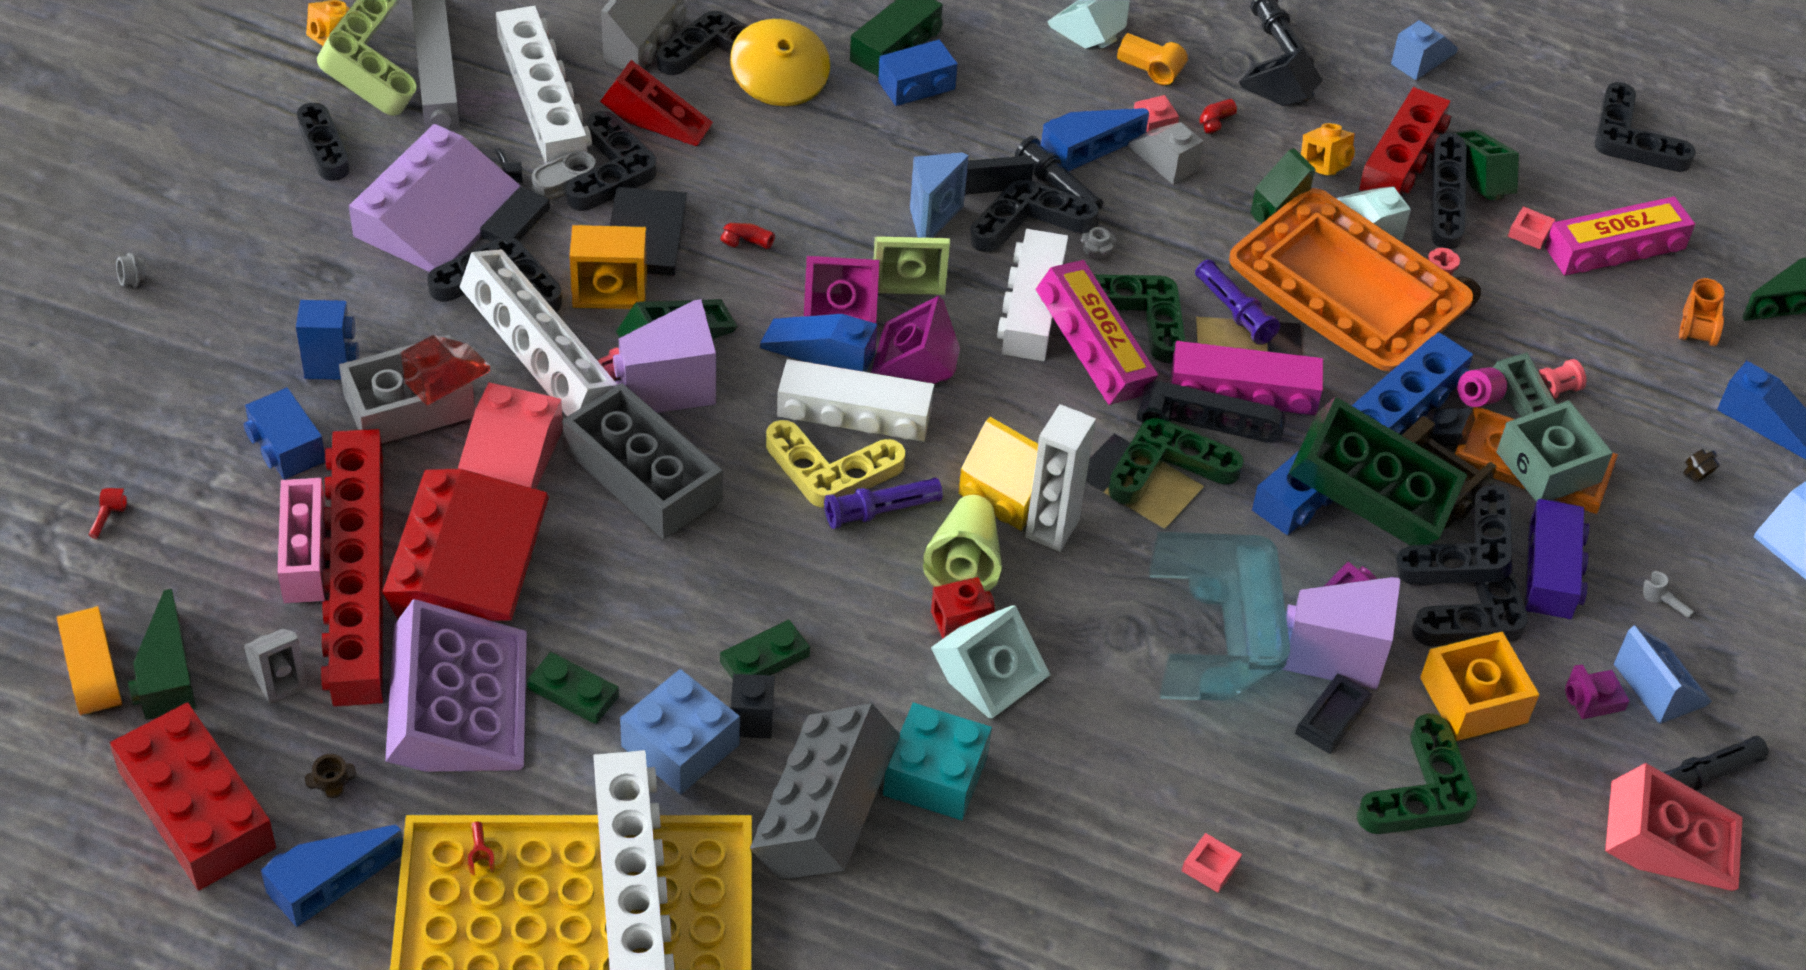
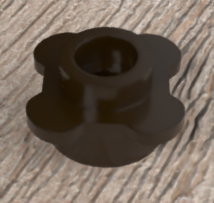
[305,754,356,798]

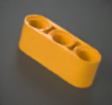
[57,606,123,716]

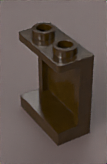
[1402,416,1497,530]

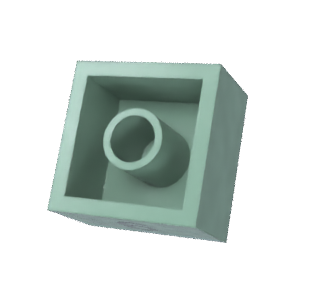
[1496,400,1613,502]

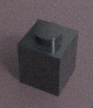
[730,674,775,739]

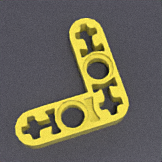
[766,420,905,508]

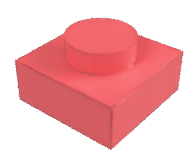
[1134,95,1179,132]
[1508,206,1555,249]
[1182,833,1242,893]

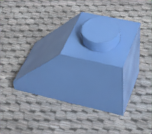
[1391,20,1458,80]

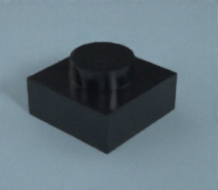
[1431,408,1475,445]

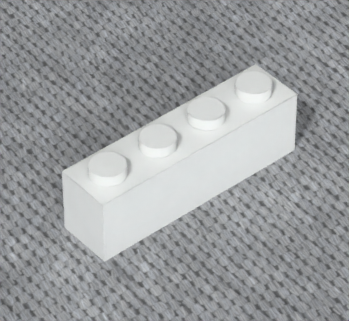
[997,229,1068,361]
[777,359,934,442]
[1025,404,1096,552]

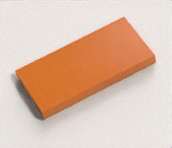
[1455,407,1618,514]

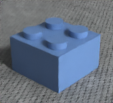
[620,669,740,795]

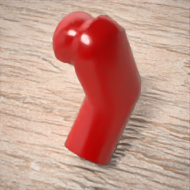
[1199,99,1237,134]
[720,222,775,249]

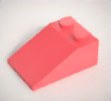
[458,382,563,489]
[1605,763,1743,891]

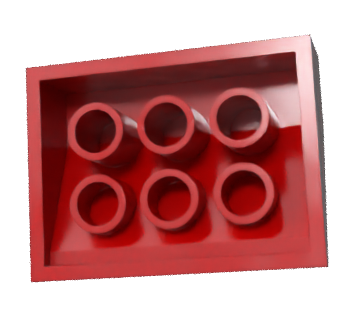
[382,469,549,621]

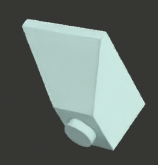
[1047,0,1130,49]
[1336,187,1411,240]
[931,606,1050,718]

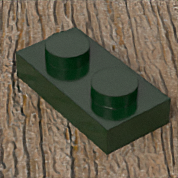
[720,619,810,679]
[527,652,619,725]

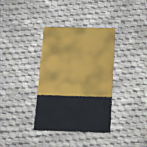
[1196,317,1302,356]
[1086,433,1205,529]

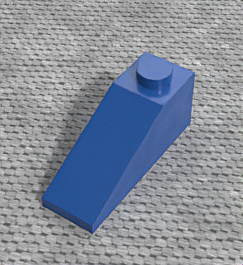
[1041,108,1149,171]
[760,314,877,372]
[1717,360,1806,460]
[261,824,403,927]

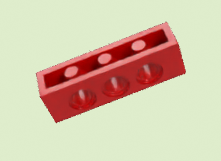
[1359,87,1452,196]

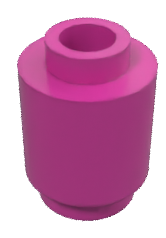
[1457,367,1507,407]

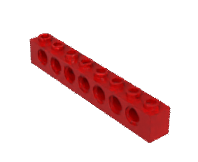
[321,429,383,707]

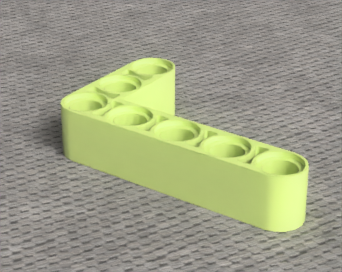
[317,0,417,116]

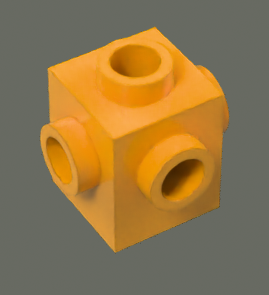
[306,0,350,46]
[1301,123,1355,176]

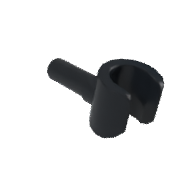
[496,148,523,182]

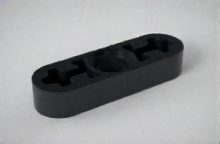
[297,103,350,181]

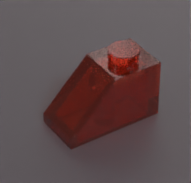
[401,335,491,406]

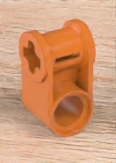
[1679,278,1725,347]

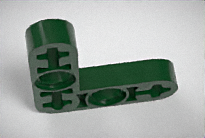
[1093,274,1185,363]
[1108,418,1244,504]
[1357,713,1477,834]

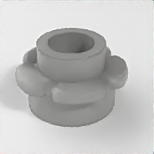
[1081,227,1116,259]
[116,252,146,288]

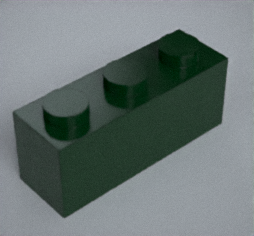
[849,0,943,77]

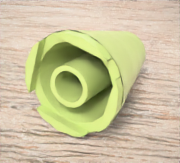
[923,495,1002,591]

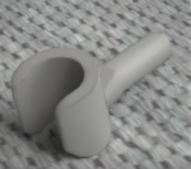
[1643,571,1694,619]

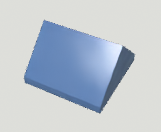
[910,152,969,238]
[1614,625,1712,724]

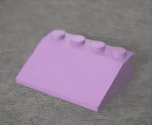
[349,124,522,272]
[385,599,527,772]

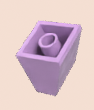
[613,299,716,413]
[1277,577,1400,689]

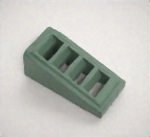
[1492,352,1557,417]

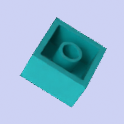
[883,702,992,821]

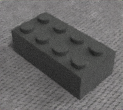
[562,383,723,540]
[750,703,900,880]

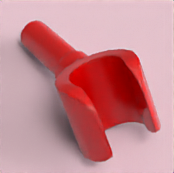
[88,488,127,539]
[468,821,495,875]

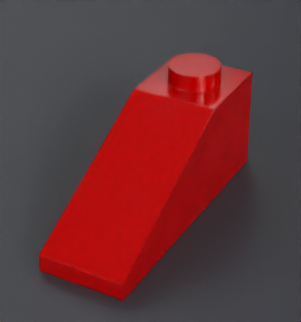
[600,60,713,146]

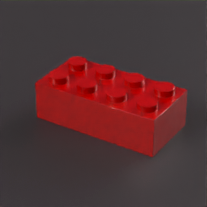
[109,702,276,891]

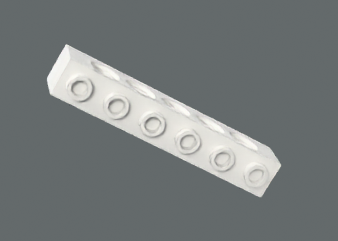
[496,5,592,163]
[460,249,618,417]
[593,750,674,970]

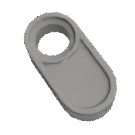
[532,151,596,199]

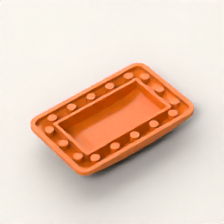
[1229,188,1473,372]

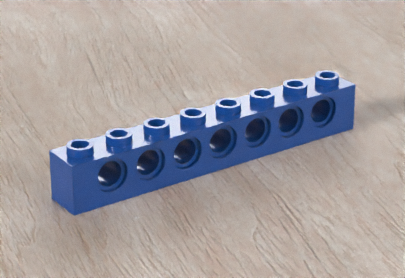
[1252,332,1473,536]

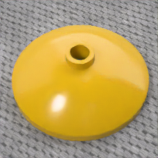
[730,19,830,106]

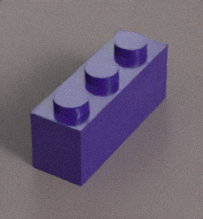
[1525,499,1589,619]

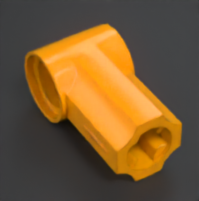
[1117,33,1188,86]

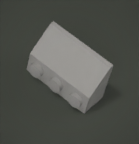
[601,0,687,69]

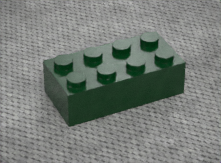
[1288,397,1467,546]

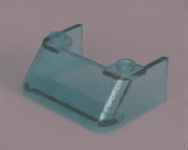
[1149,532,1290,701]

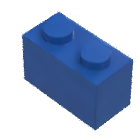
[878,39,958,106]
[296,300,359,380]
[244,387,325,480]

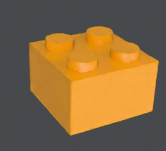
[569,225,647,309]
[1420,631,1540,741]

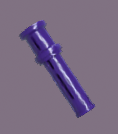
[1195,259,1280,345]
[824,477,943,529]

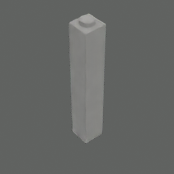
[411,0,460,131]

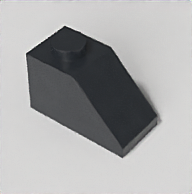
[1239,48,1323,106]

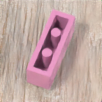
[278,478,326,603]

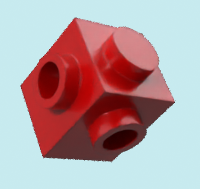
[931,577,995,639]

